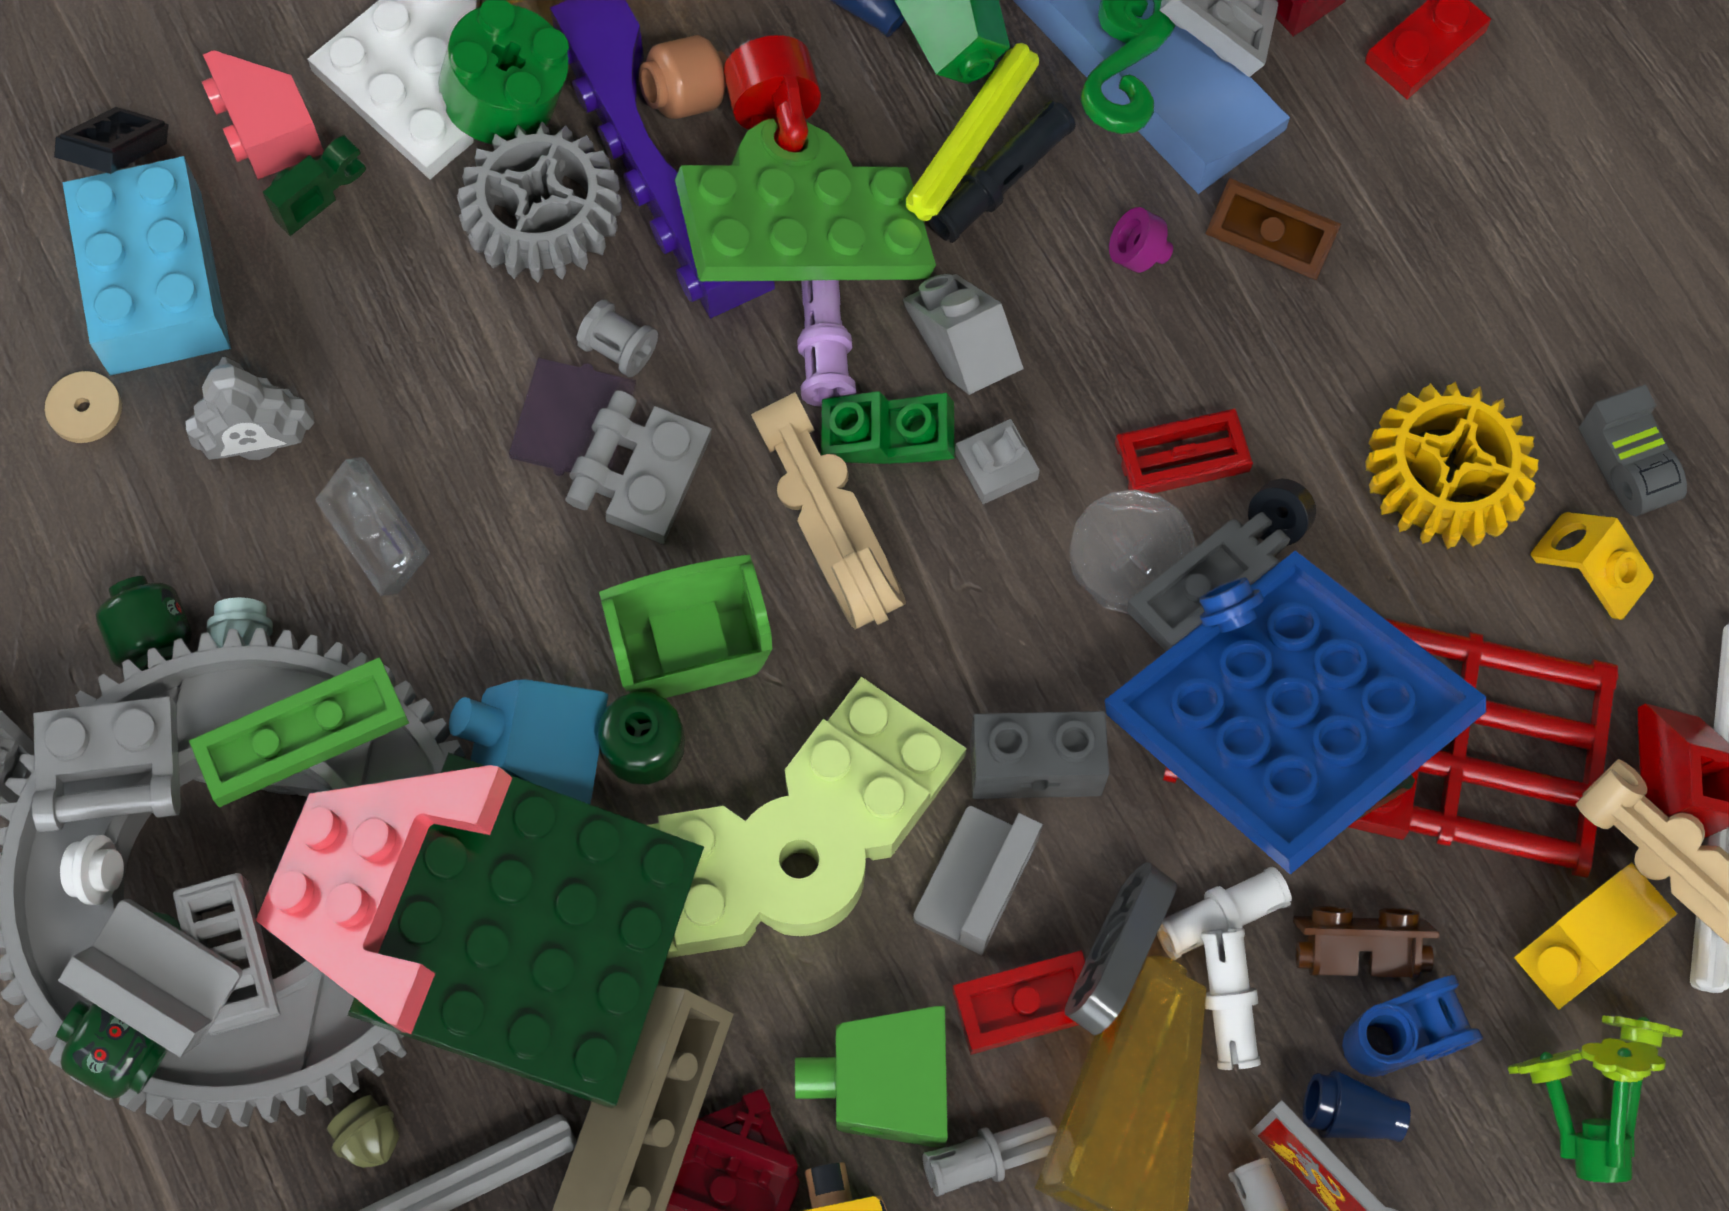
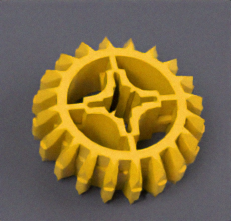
[1365,381,1539,550]

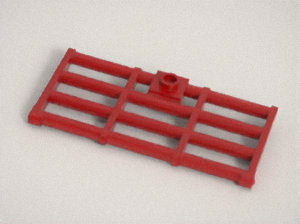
[1162,618,1619,878]

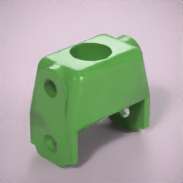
[599,555,773,698]

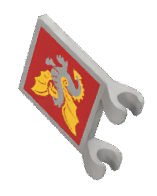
[1251,1100,1398,1211]

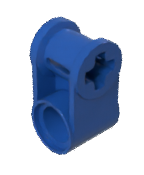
[1342,975,1483,1077]

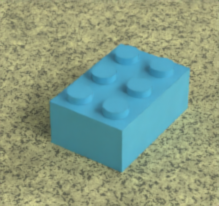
[62,156,231,376]

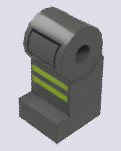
[1579,384,1687,517]

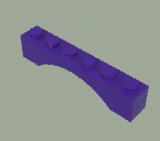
[550,0,775,319]

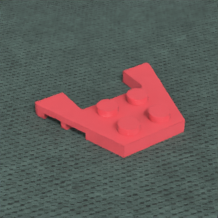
[255,765,512,1034]

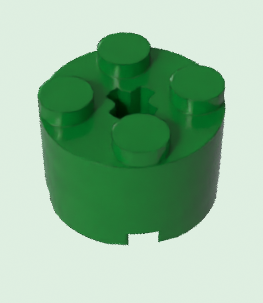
[438,0,569,145]

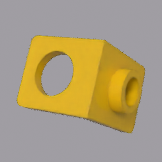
[1530,512,1654,620]

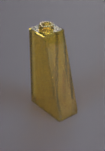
[1035,956,1206,1211]

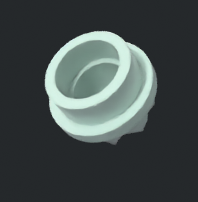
[207,597,273,648]

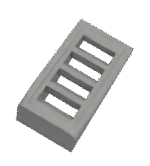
[173,873,281,1036]

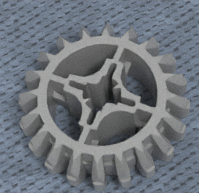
[457,122,622,283]

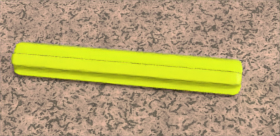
[906,43,1039,221]

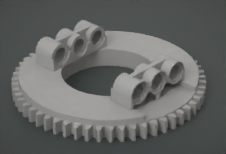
[0,628,465,1128]

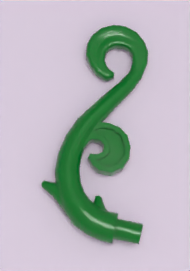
[1081,0,1176,134]

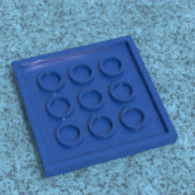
[1104,551,1486,874]

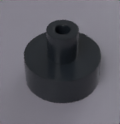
[1248,478,1316,546]

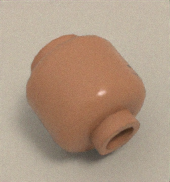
[639,35,727,119]

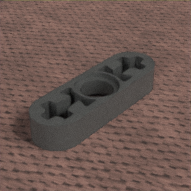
[1065,862,1177,1035]

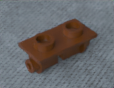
[1293,906,1439,978]

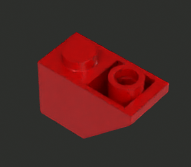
[1637,703,1729,838]

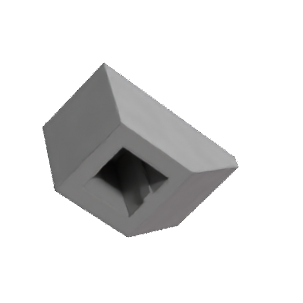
[903,274,1024,395]

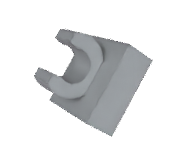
[955,419,1039,504]

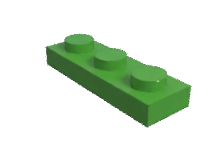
[189,657,409,807]

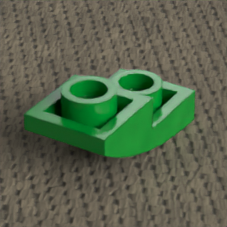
[821,391,955,464]

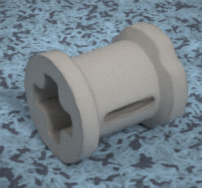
[576,300,658,377]

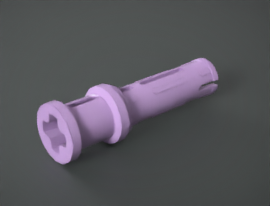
[797,280,856,407]

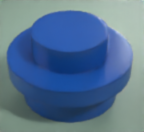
[1199,577,1264,633]

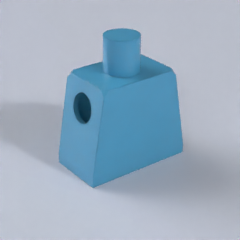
[449,679,608,804]

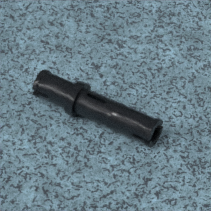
[928,100,1076,243]

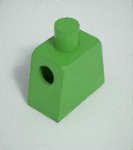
[795,1006,948,1147]

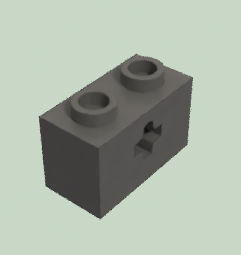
[970,711,1109,799]

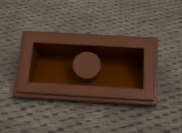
[1206,178,1342,280]

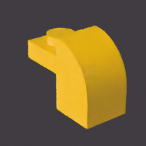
[1514,862,1678,1010]

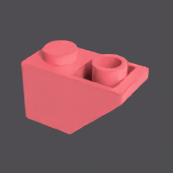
[201,50,324,180]

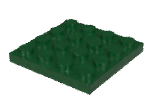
[347,752,704,1108]

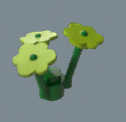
[1507,1015,1683,1183]

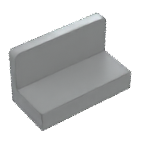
[913,806,1043,956]
[58,899,242,1057]

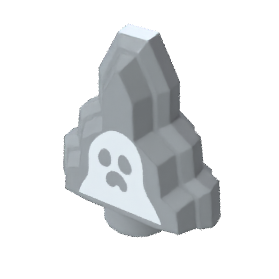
[185,357,315,460]

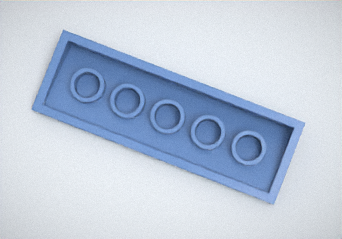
[1013,0,1290,194]

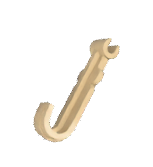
[751,392,906,630]
[1576,759,1729,944]

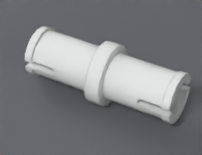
[1157,867,1292,960]
[1201,928,1261,1070]

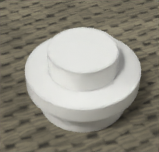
[60,835,124,905]

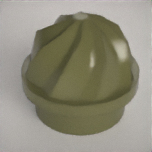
[327,1095,400,1168]

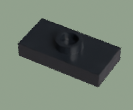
[54,107,169,174]

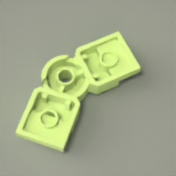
[647,677,967,958]

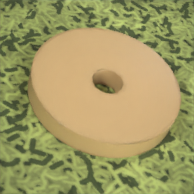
[45,371,122,443]

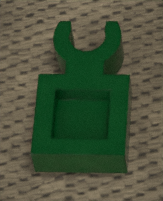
[263,135,366,236]

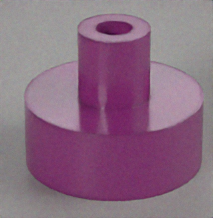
[1109,207,1173,273]

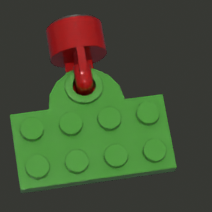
[675,34,936,281]

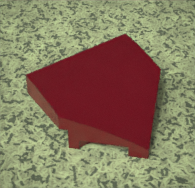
[665,1088,800,1211]

